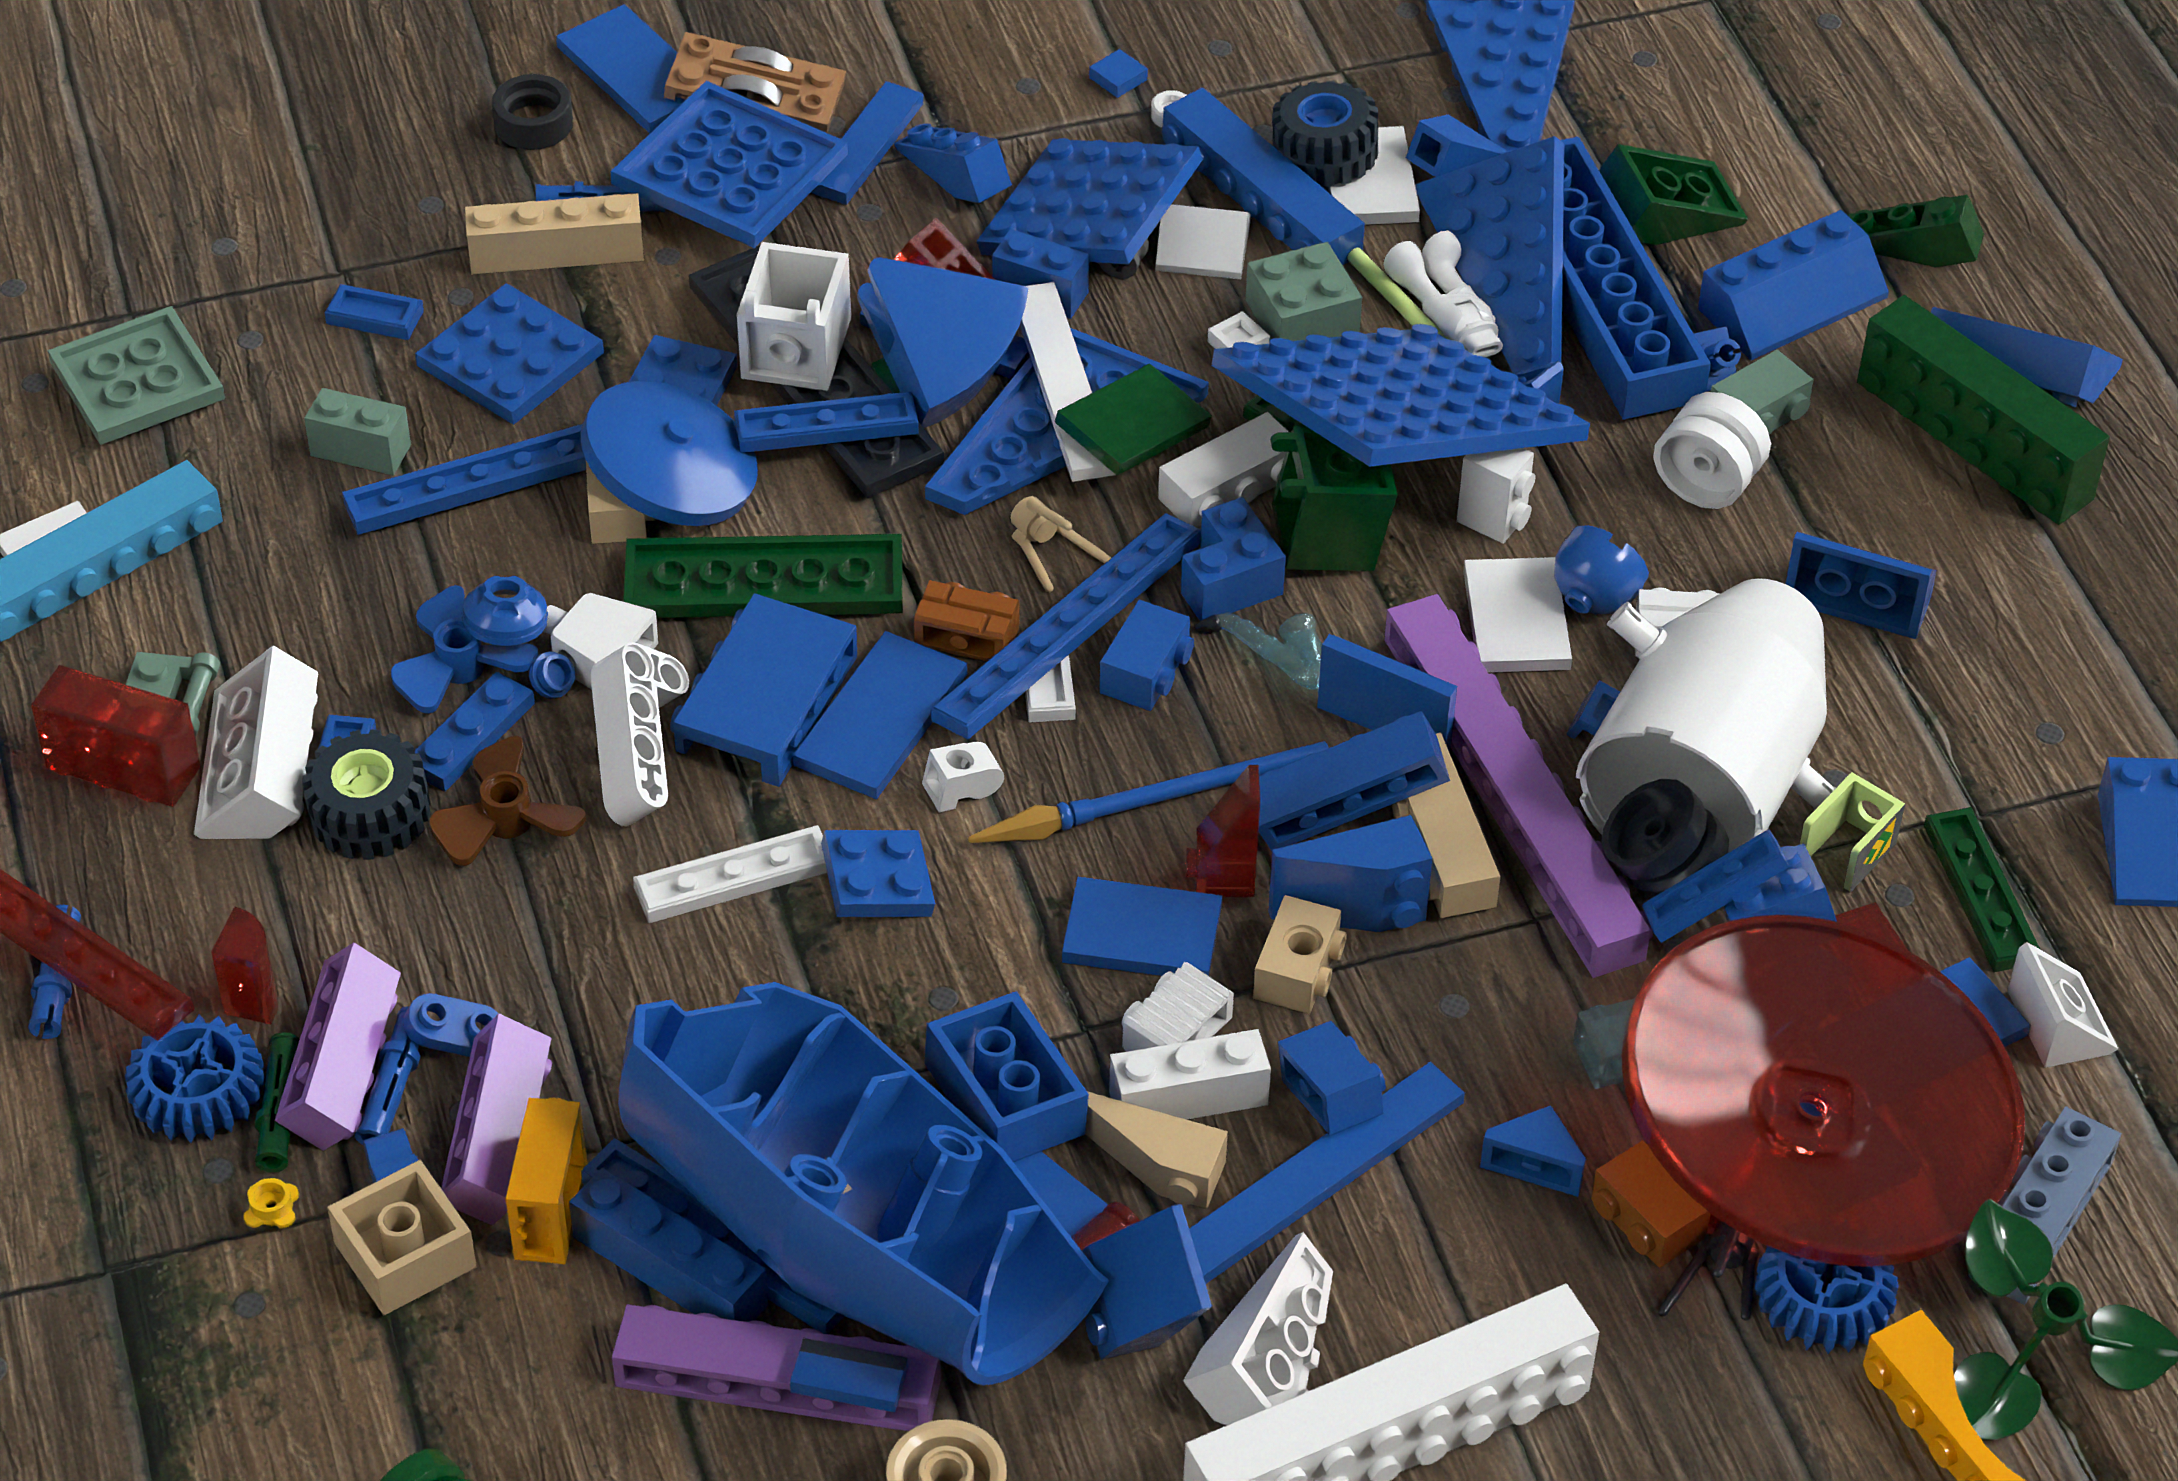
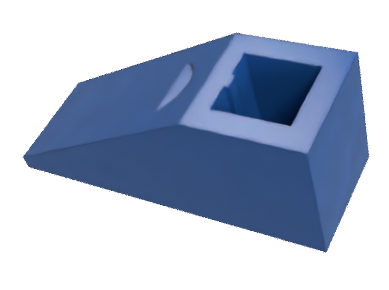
[894,124,1012,203]

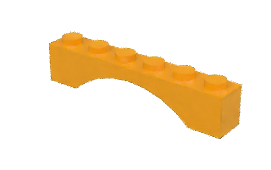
[1863,1310,2026,1481]

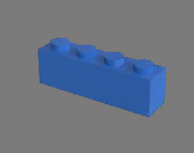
[1244,711,1450,851]
[569,1167,769,1322]

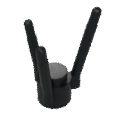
[1658,1213,1759,1321]

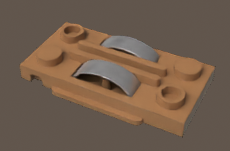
[664,32,846,133]

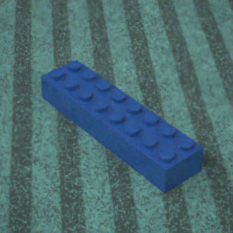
[1499,136,1711,420]

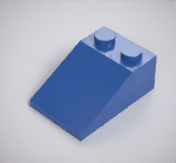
[2098,757,2178,907]
[1268,815,1433,932]
[1082,1204,1212,1360]

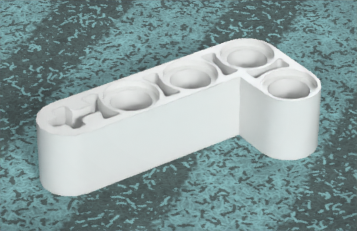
[591,642,689,826]

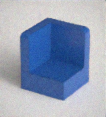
[1566,680,1620,739]

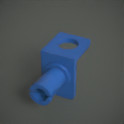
[1694,327,1741,392]

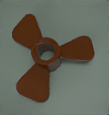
[430,736,586,866]

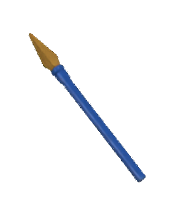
[968,741,1329,843]

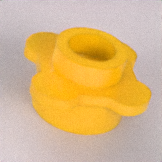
[243,1178,299,1228]

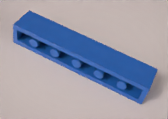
[1162,87,1365,265]

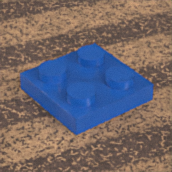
[629,335,737,406]
[821,830,935,917]

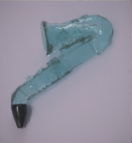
[1194,612,1322,690]

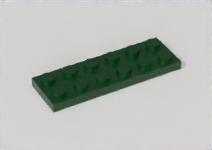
[624,534,903,618]

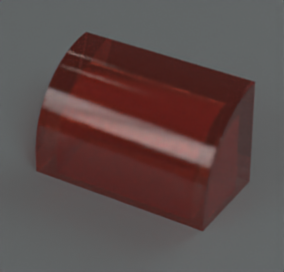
[211,906,278,1025]

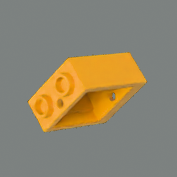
[506,1098,587,1264]

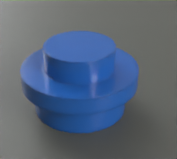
[529,651,575,699]

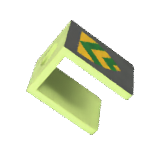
[1800,772,1905,892]

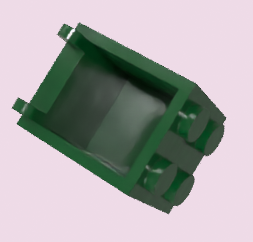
[1270,426,1398,571]

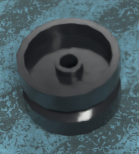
[1601,779,1729,900]

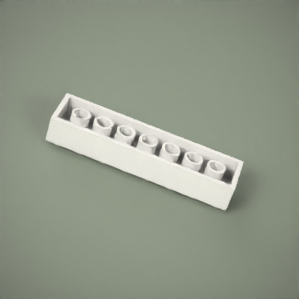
[1183,1283,1599,1481]

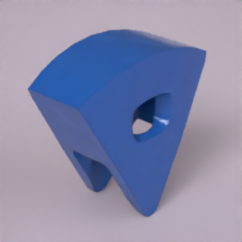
[857,257,1029,428]

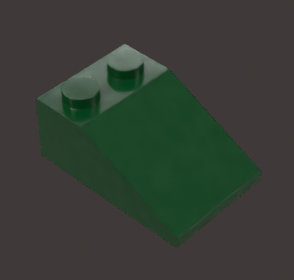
[1599,144,1748,245]

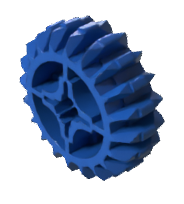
[125,1014,265,1143]
[1754,1218,1899,1354]

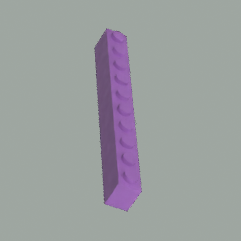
[1384,594,1653,978]

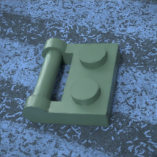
[112,652,220,741]

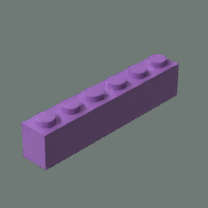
[612,1304,941,1431]

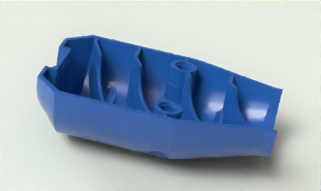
[618,982,1109,1385]

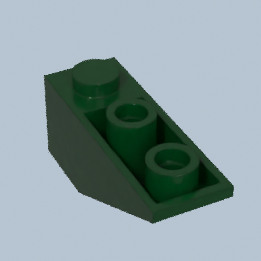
[1847,194,1984,267]

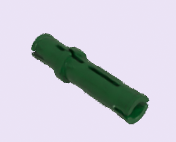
[255,1032,300,1173]

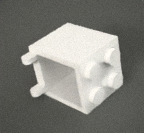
[737,242,851,391]

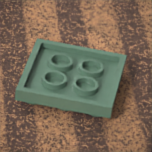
[48,306,225,445]

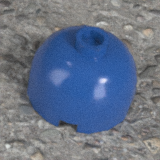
[1554,525,1649,614]

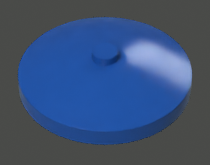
[581,381,758,526]

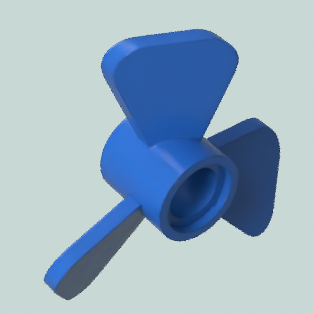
[391,585,538,713]

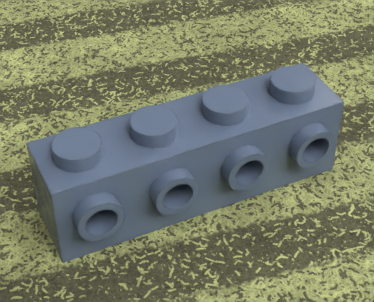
[1968,1106,2122,1305]

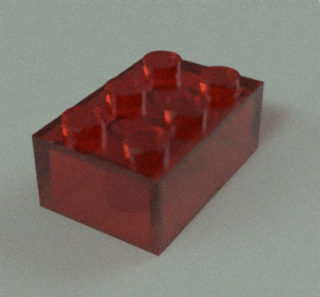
[31,665,201,807]

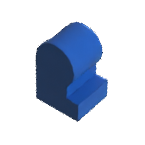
[363,1128,418,1183]

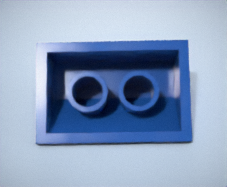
[1785,532,1937,639]

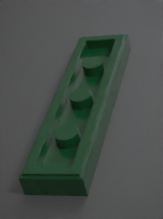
[1924,807,2041,972]

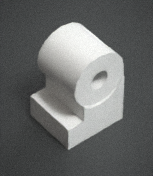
[922,742,1004,813]

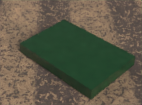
[1054,363,1212,475]

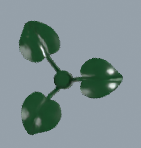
[1954,1199,2178,1441]

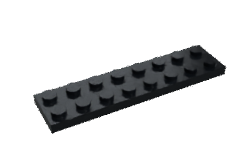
[689,245,944,498]

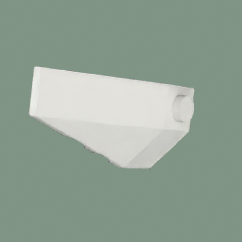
[1183,1232,1333,1425]

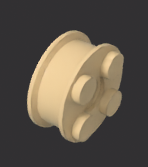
[886,1419,1007,1481]

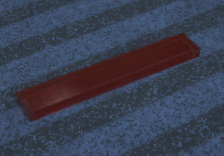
[0,869,195,1041]

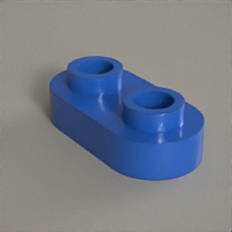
[403,993,498,1057]

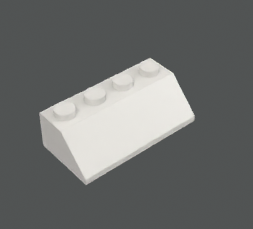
[194,646,318,839]

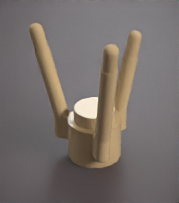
[1010,496,1111,592]

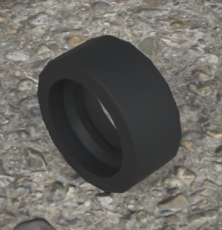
[492,74,573,150]

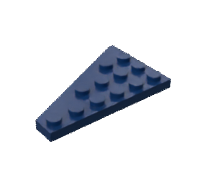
[1424,0,1575,151]
[1415,136,1564,373]
[925,328,1209,515]

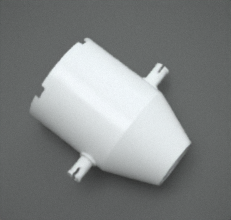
[1576,579,1836,853]

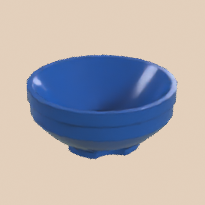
[462,576,548,646]

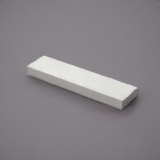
[633,825,827,923]

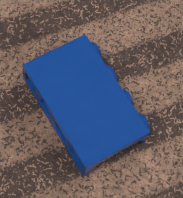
[670,593,858,787]

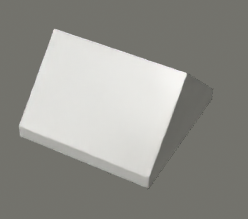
[1156,204,1251,279]
[2007,942,2118,1068]

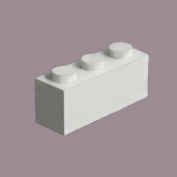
[1158,412,1288,527]
[1109,1029,1271,1120]

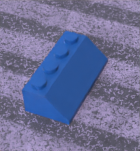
[1698,210,1889,360]

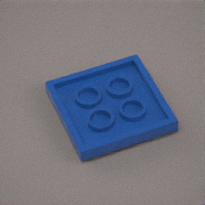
[415,283,604,425]

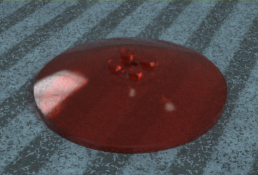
[1622,915,2025,1267]

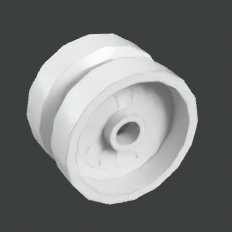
[1653,392,1771,509]

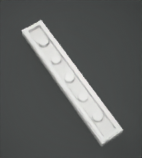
[1020,282,1115,482]

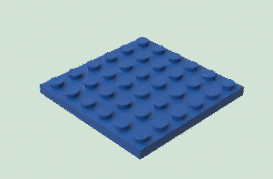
[1212,324,1590,467]

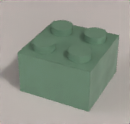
[1246,241,1362,341]

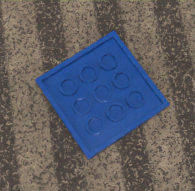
[611,81,848,248]
[976,138,1202,264]

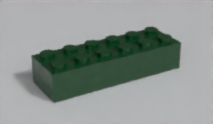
[1857,294,2110,525]

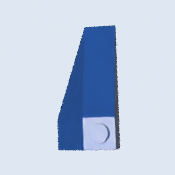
[1931,307,2123,407]

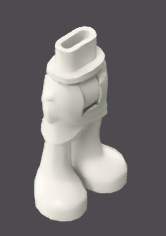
[1384,231,1503,357]

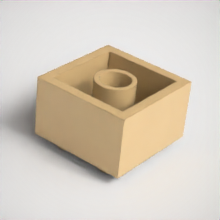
[327,1160,476,1315]

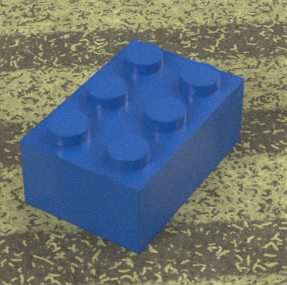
[924,991,1089,1161]

